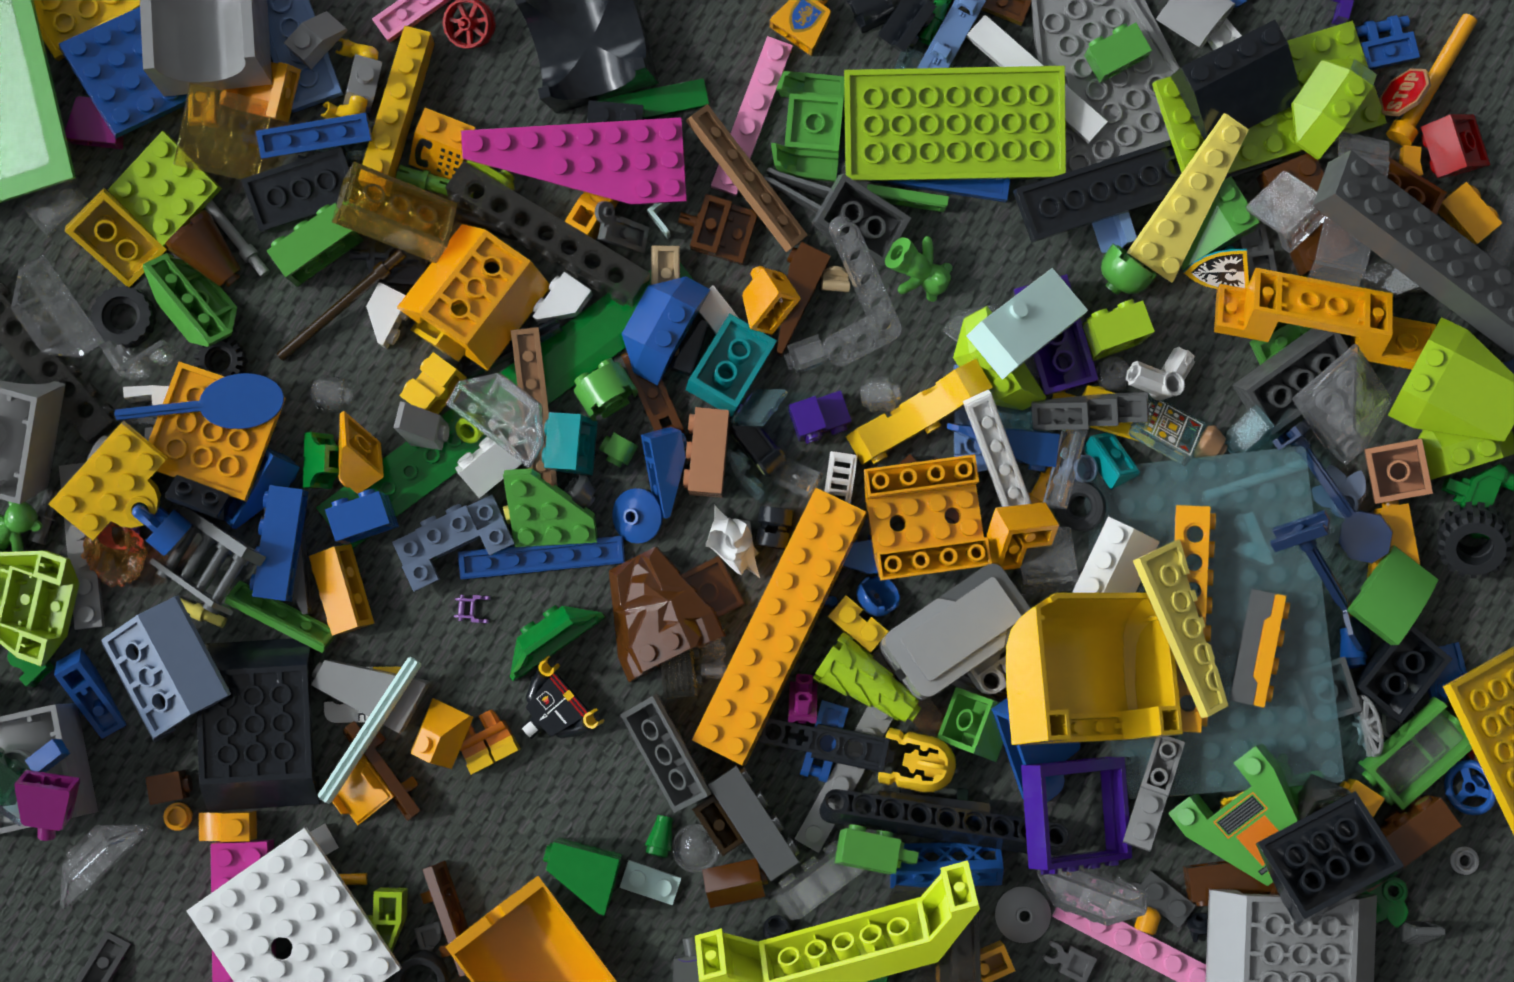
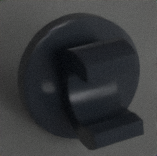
[1187,912,1208,943]

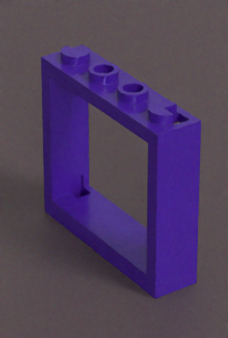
[1021,757,1132,875]

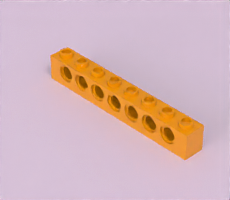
[1174,505,1216,733]

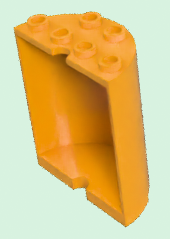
[446,876,617,982]

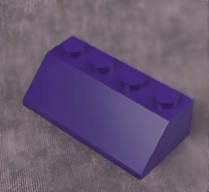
[1014,274,1099,395]

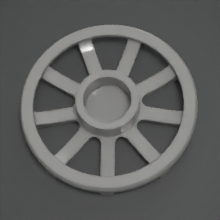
[1352,695,1384,757]

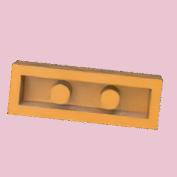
[309,544,374,636]

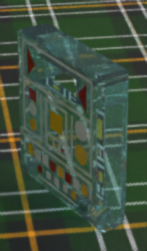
[1129,393,1206,467]

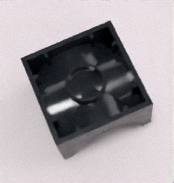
[515,0,659,114]

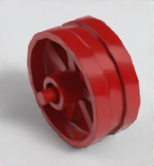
[442,0,496,49]

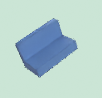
[1092,212,1137,253]

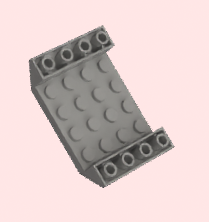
[1205,889,1377,982]

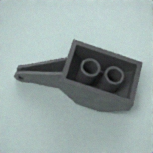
[763,168,911,266]

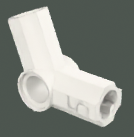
[1125,347,1195,401]

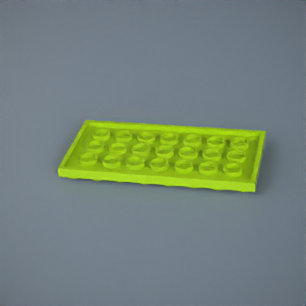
[1152,21,1387,175]
[844,66,1066,181]

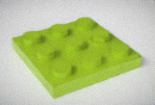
[108,131,222,247]

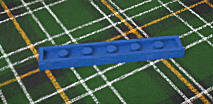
[458,536,625,580]

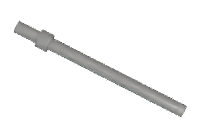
[204,200,270,277]

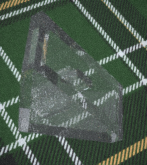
[772,459,823,501]

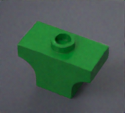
[303,432,339,489]

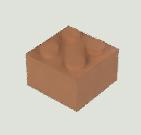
[1364,438,1433,504]

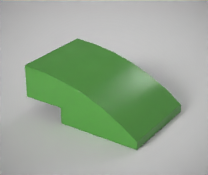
[1346,545,1438,645]

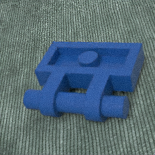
[1355,15,1420,70]

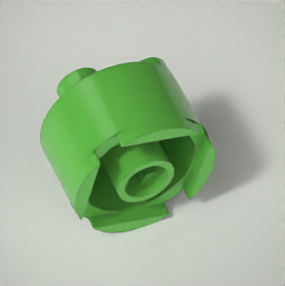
[574,358,638,421]

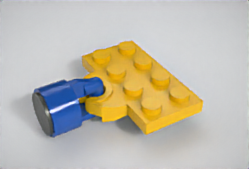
[48,421,193,556]

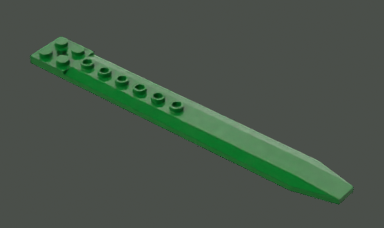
[316,263,693,549]

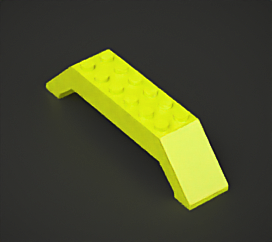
[695,860,980,982]

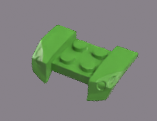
[771,71,844,182]

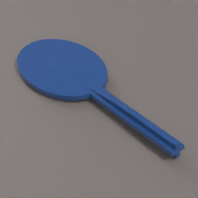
[114,373,284,429]

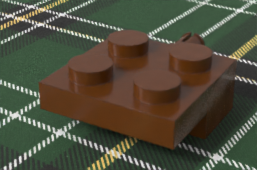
[678,194,758,265]

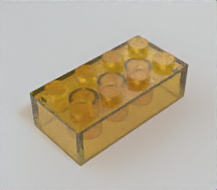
[332,162,458,263]

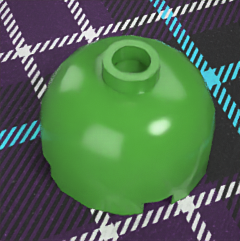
[1101,243,1157,295]

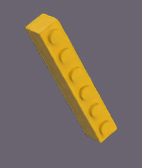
[358,25,435,194]

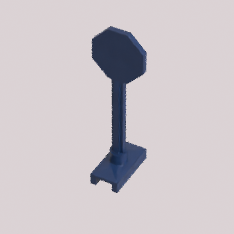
[1272,418,1393,563]
[1270,510,1371,652]

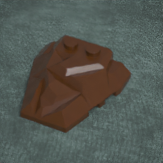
[609,547,726,682]

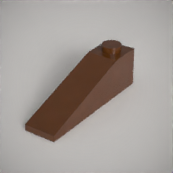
[777,242,831,357]

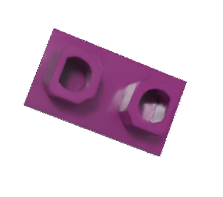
[788,674,818,724]

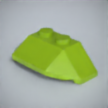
[1291,59,1377,160]
[953,306,1046,410]
[1417,429,1514,480]

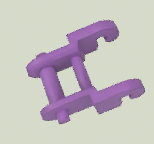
[454,595,491,623]

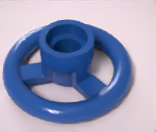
[1444,760,1497,815]

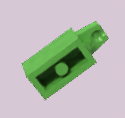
[834,825,919,875]

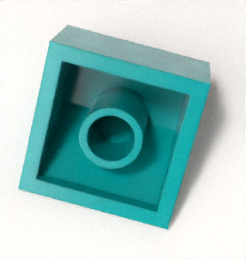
[542,412,598,476]

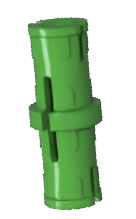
[396,165,454,197]

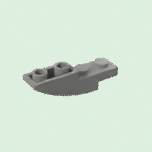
[1123,736,1185,852]

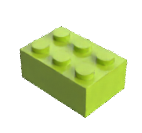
[1082,299,1155,361]

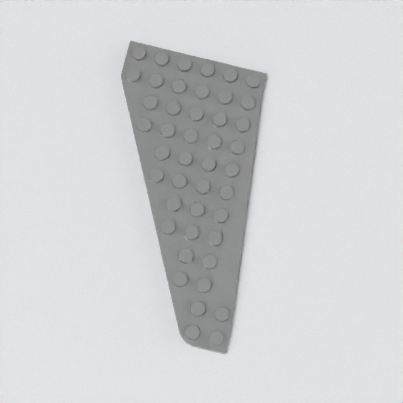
[1031,0,1180,173]

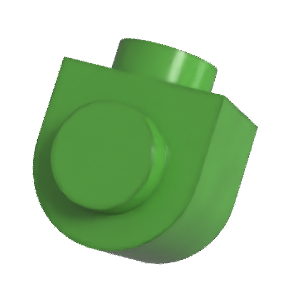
[599,433,638,468]

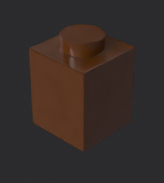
[145,770,193,805]

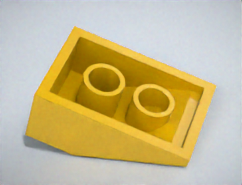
[65,188,167,287]

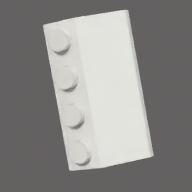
[1072,517,1160,593]

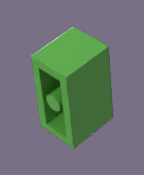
[1084,22,1152,83]

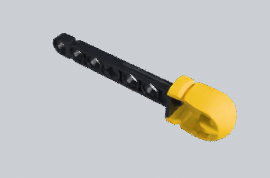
[758,718,956,792]

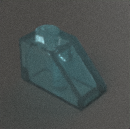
[1225,404,1275,460]

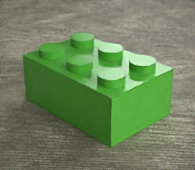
[267,203,364,287]

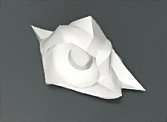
[706,506,760,578]

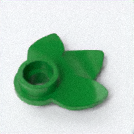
[1361,877,1408,928]

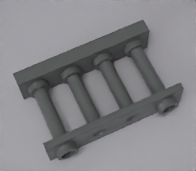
[149,507,266,616]

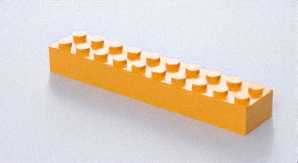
[692,488,868,766]

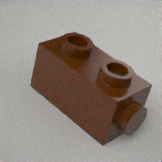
[702,858,768,908]

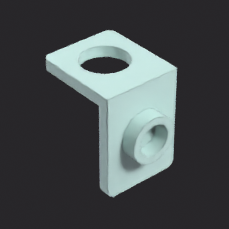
[647,203,671,239]

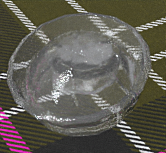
[672,824,720,873]

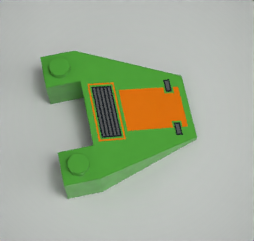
[1168,743,1301,886]

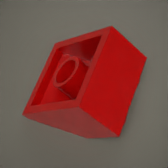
[1421,114,1490,178]

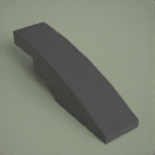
[1031,392,1149,430]

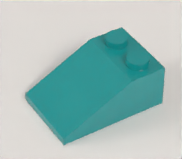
[685,313,777,417]

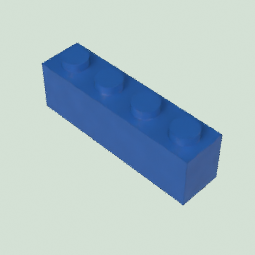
[250,485,309,602]

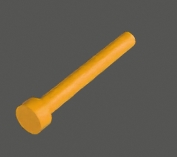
[1386,14,1477,146]

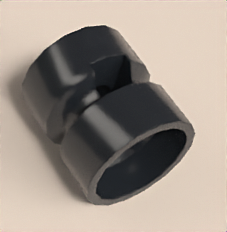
[754,506,795,550]

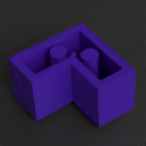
[788,390,852,444]

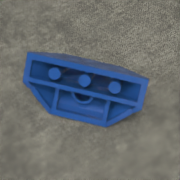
[622,277,710,386]

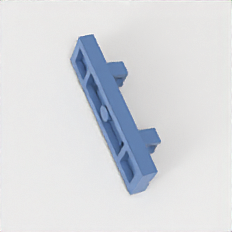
[917,0,986,68]

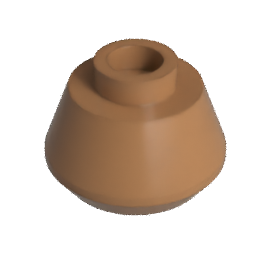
[1192,425,1228,461]

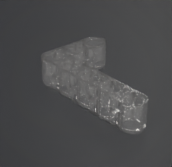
[822,216,902,367]

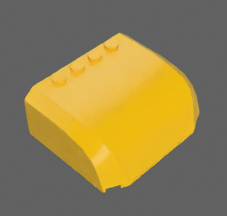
[1006,593,1183,745]

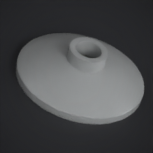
[995,886,1051,943]

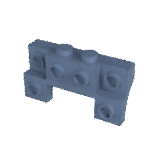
[392,495,515,592]

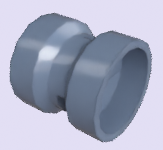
[1058,455,1098,484]

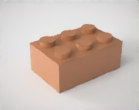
[683,407,730,498]

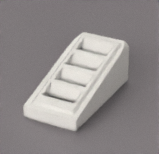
[824,451,858,504]

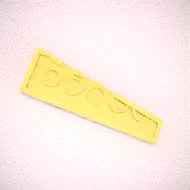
[1127,113,1249,283]
[1133,539,1228,718]

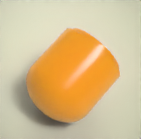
[1134,907,1161,935]

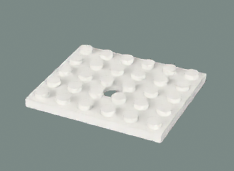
[187,827,402,982]

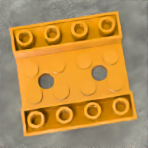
[397,224,550,371]
[864,454,992,581]

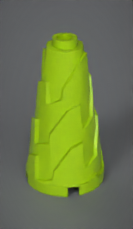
[813,632,921,722]

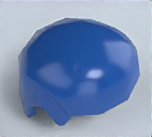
[856,574,901,617]

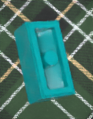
[1084,433,1140,489]

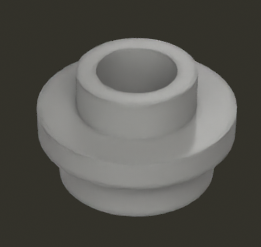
[1450,846,1479,875]

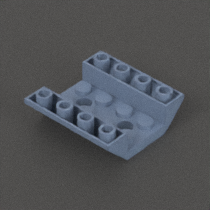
[101,596,231,743]

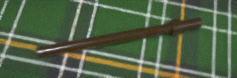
[277,249,407,361]

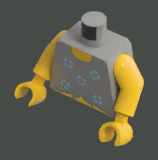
[320,38,382,119]

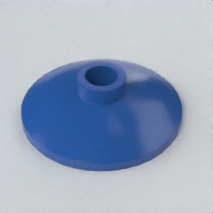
[612,488,663,543]

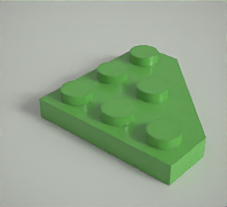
[503,468,598,547]

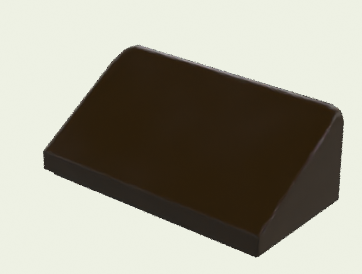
[692,794,745,856]

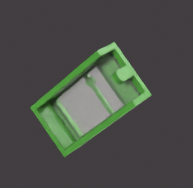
[1358,696,1472,810]

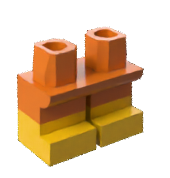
[460,709,521,775]

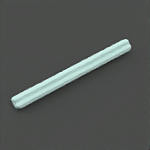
[318,657,421,804]

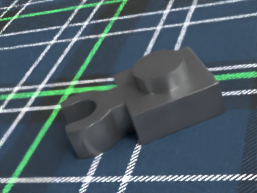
[1043,941,1097,982]

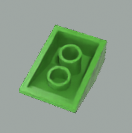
[1181,177,1260,270]

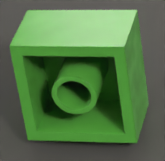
[937,687,1003,762]

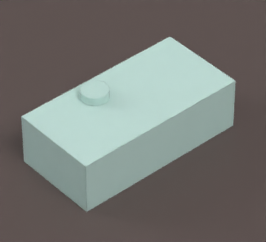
[967,268,1088,380]

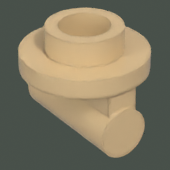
[821,266,850,292]

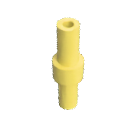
[180,598,227,628]

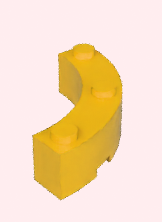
[846,359,993,465]

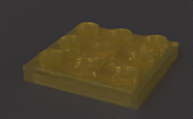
[174,83,271,179]

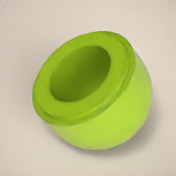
[455,414,485,443]

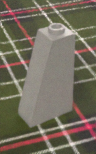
[311,659,430,733]

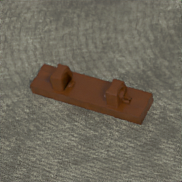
[343,721,420,821]
[420,860,468,977]

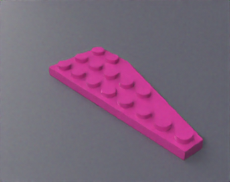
[461,118,687,205]

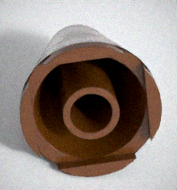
[165,210,241,287]

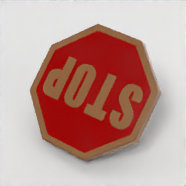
[1379,68,1431,116]

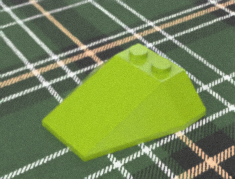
[1388,317,1514,442]
[0,550,80,666]

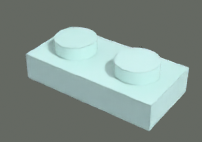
[620,860,681,905]

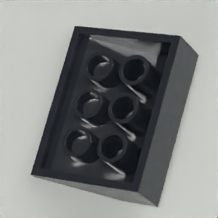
[1171,20,1301,141]
[1256,791,1404,927]

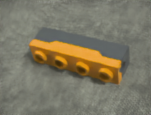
[1229,589,1290,708]

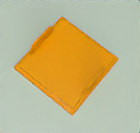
[325,754,394,826]

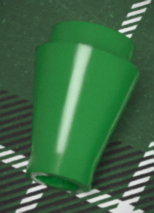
[644,815,673,858]

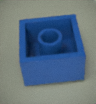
[325,489,399,545]

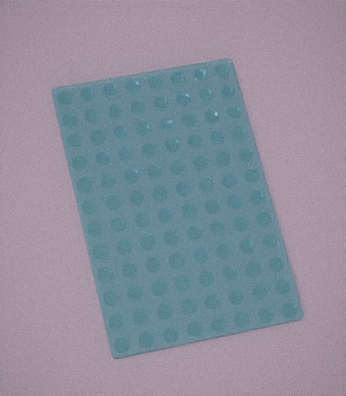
[1084,446,1345,800]

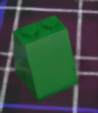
[543,837,623,915]

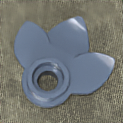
[1312,465,1366,518]

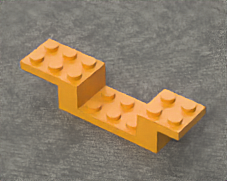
[1214,268,1436,370]

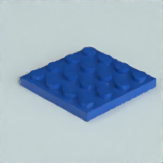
[58,7,188,138]

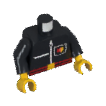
[521,656,604,739]

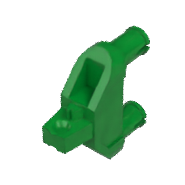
[1441,464,1514,540]

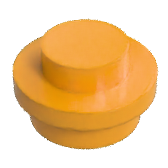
[163,802,192,831]

